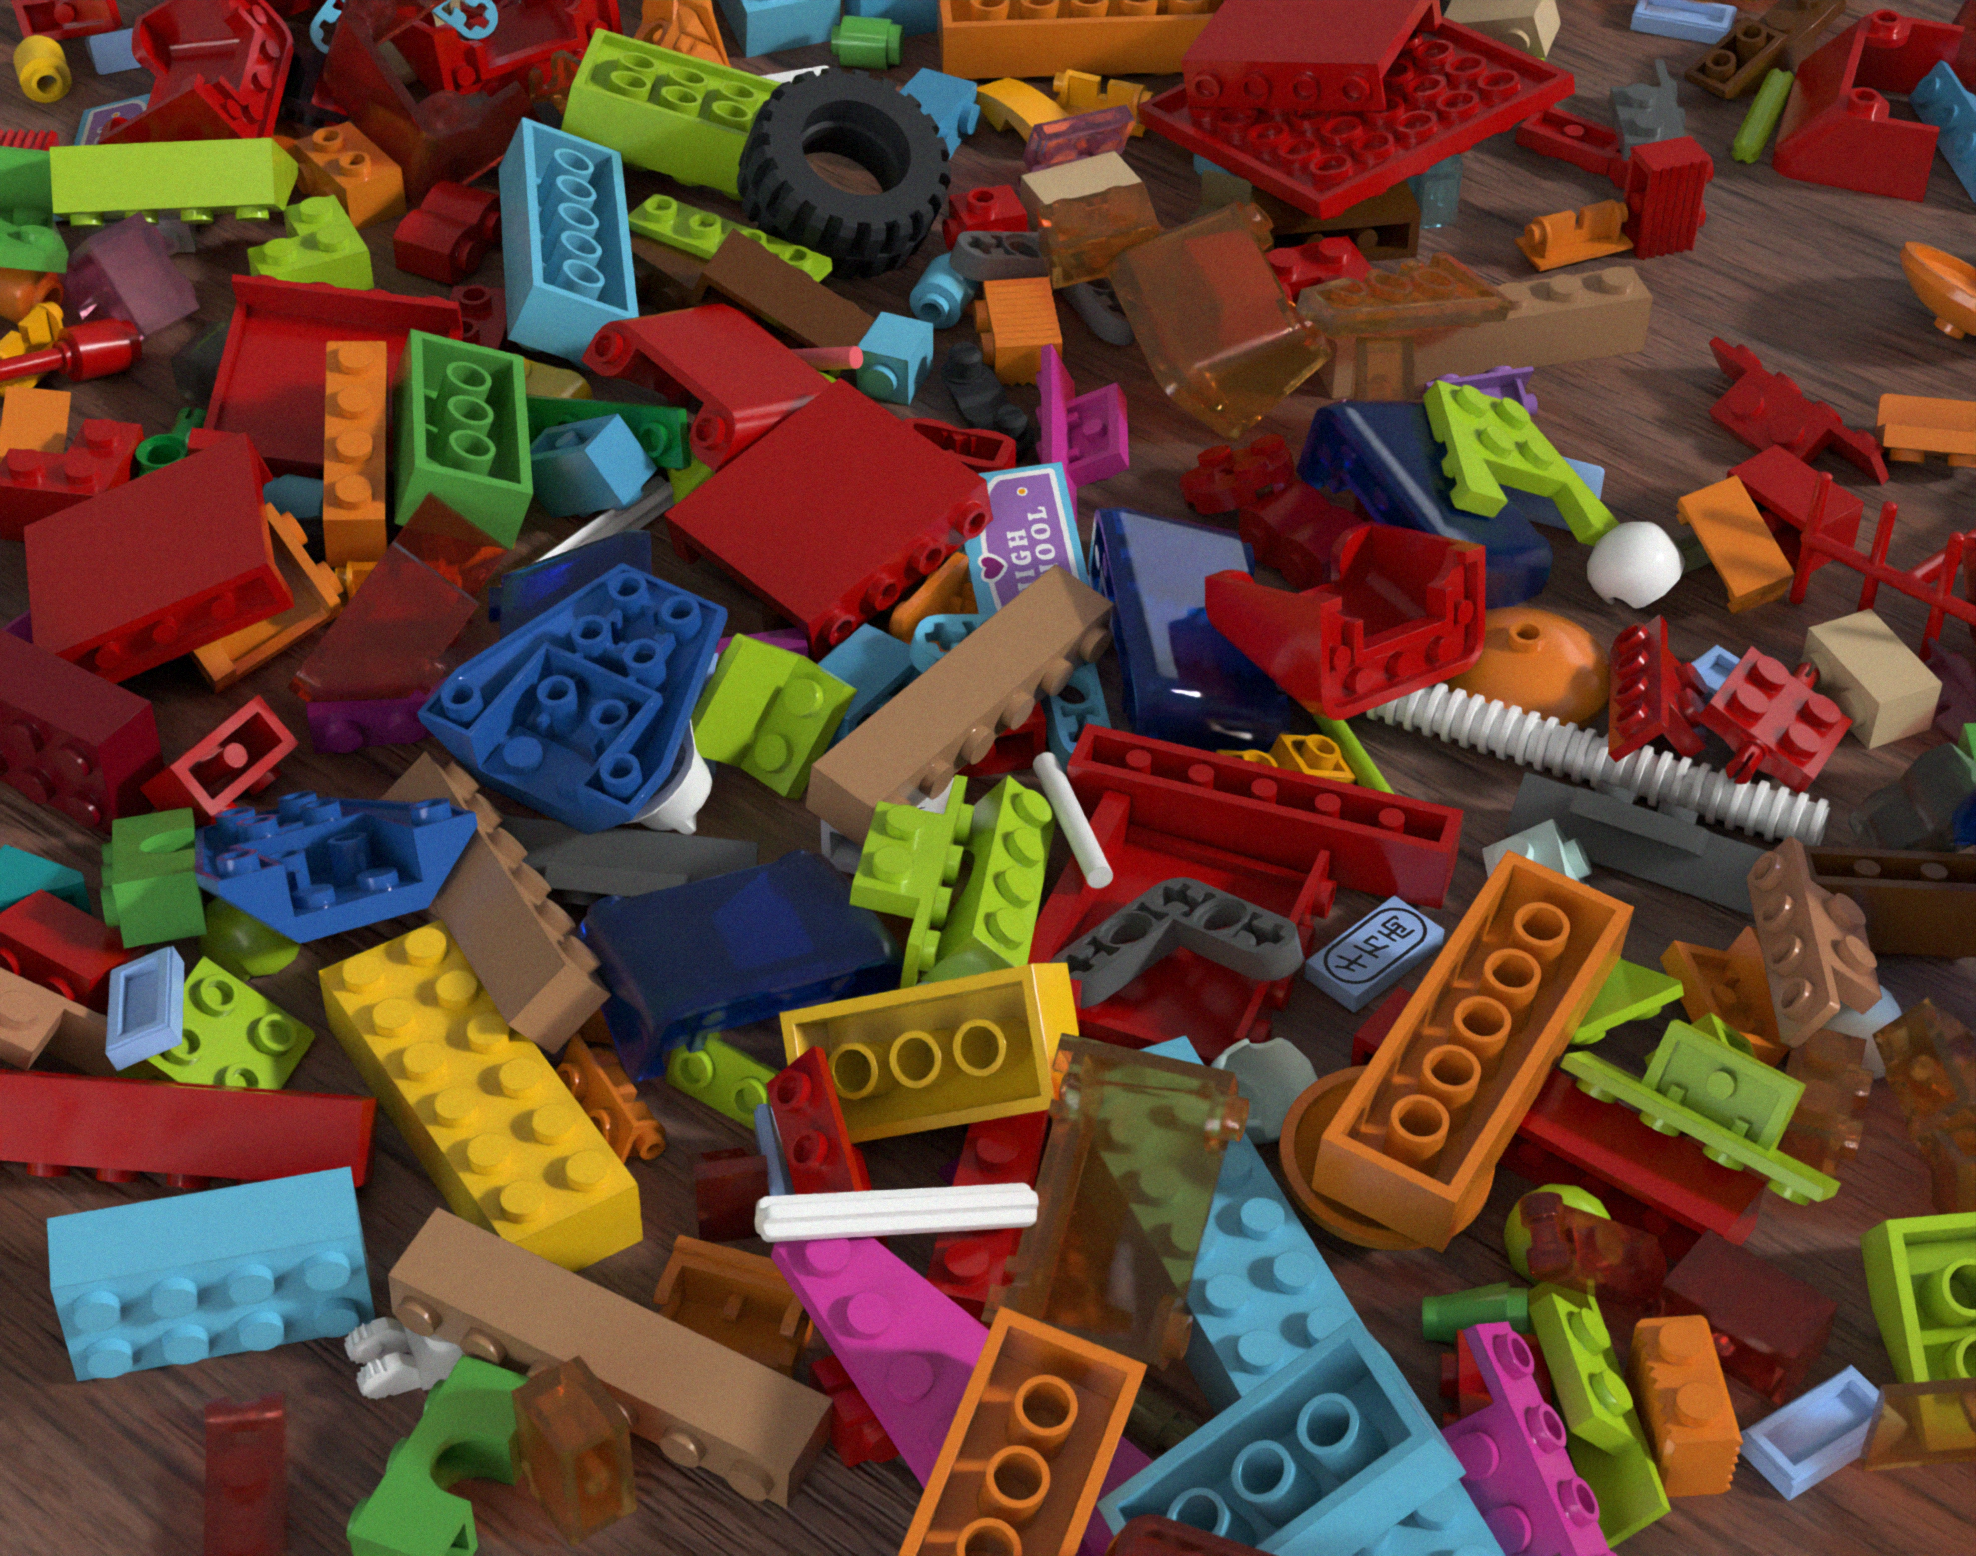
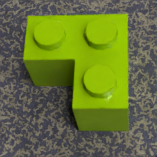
[247,195,374,291]

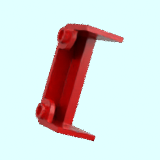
[1771,9,1964,203]

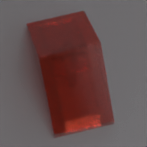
[685,1145,769,1244]

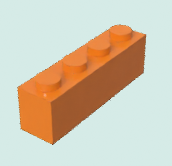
[323,341,389,567]

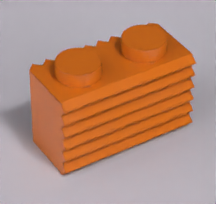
[973,277,1062,387]
[1624,1315,1743,1498]

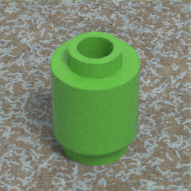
[831,15,905,69]

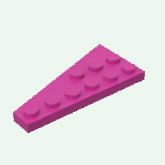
[771,1236,1154,1556]

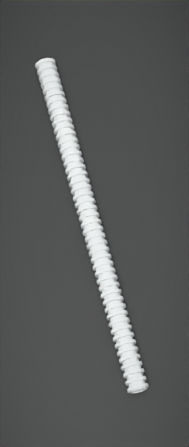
[946,544,1831,846]

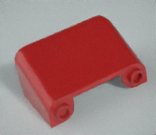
[98,0,294,145]
[381,0,624,125]
[580,303,833,473]
[1205,521,1486,721]

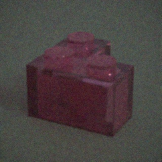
[57,211,200,345]

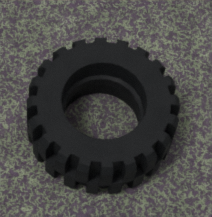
[737,68,952,279]

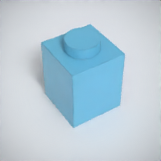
[856,311,933,406]

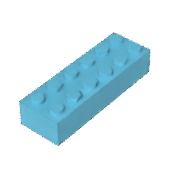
[499,117,639,370]

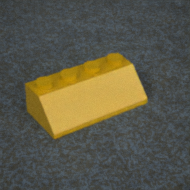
[779,963,1079,1144]

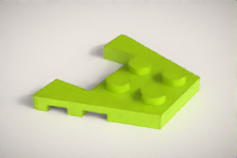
[1423,380,1620,547]

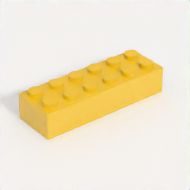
[318,919,643,1273]

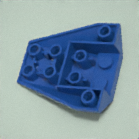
[417,563,728,835]
[195,791,478,944]

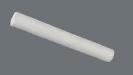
[1033,752,1113,888]

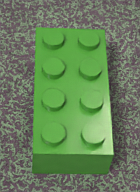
[392,329,533,550]

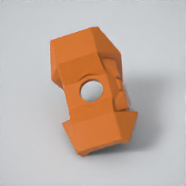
[633,0,731,68]

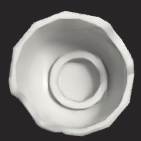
[1587,522,1686,609]

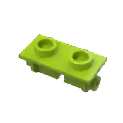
[665,1020,781,1131]

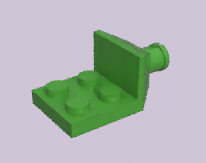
[0,146,69,274]

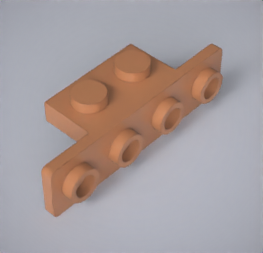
[1747,836,1882,1050]
[0,967,120,1077]

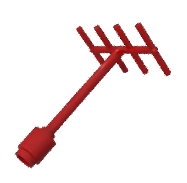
[0,317,142,383]
[1789,471,1976,667]

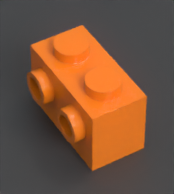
[293,121,407,232]

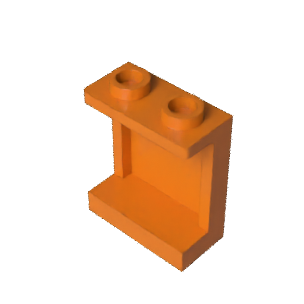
[187,502,343,694]

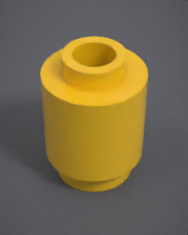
[13,35,72,103]

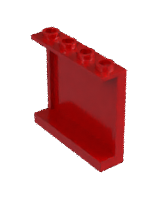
[1181,0,1442,112]
[187,274,464,503]
[664,378,993,662]
[24,432,295,684]
[1027,789,1337,1071]

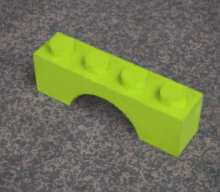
[920,775,1056,983]

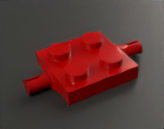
[1697,646,1853,795]

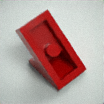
[11,0,123,41]

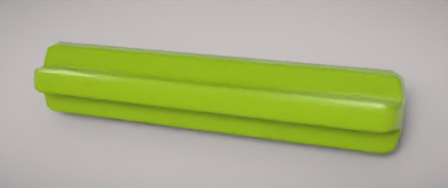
[1731,68,1795,164]

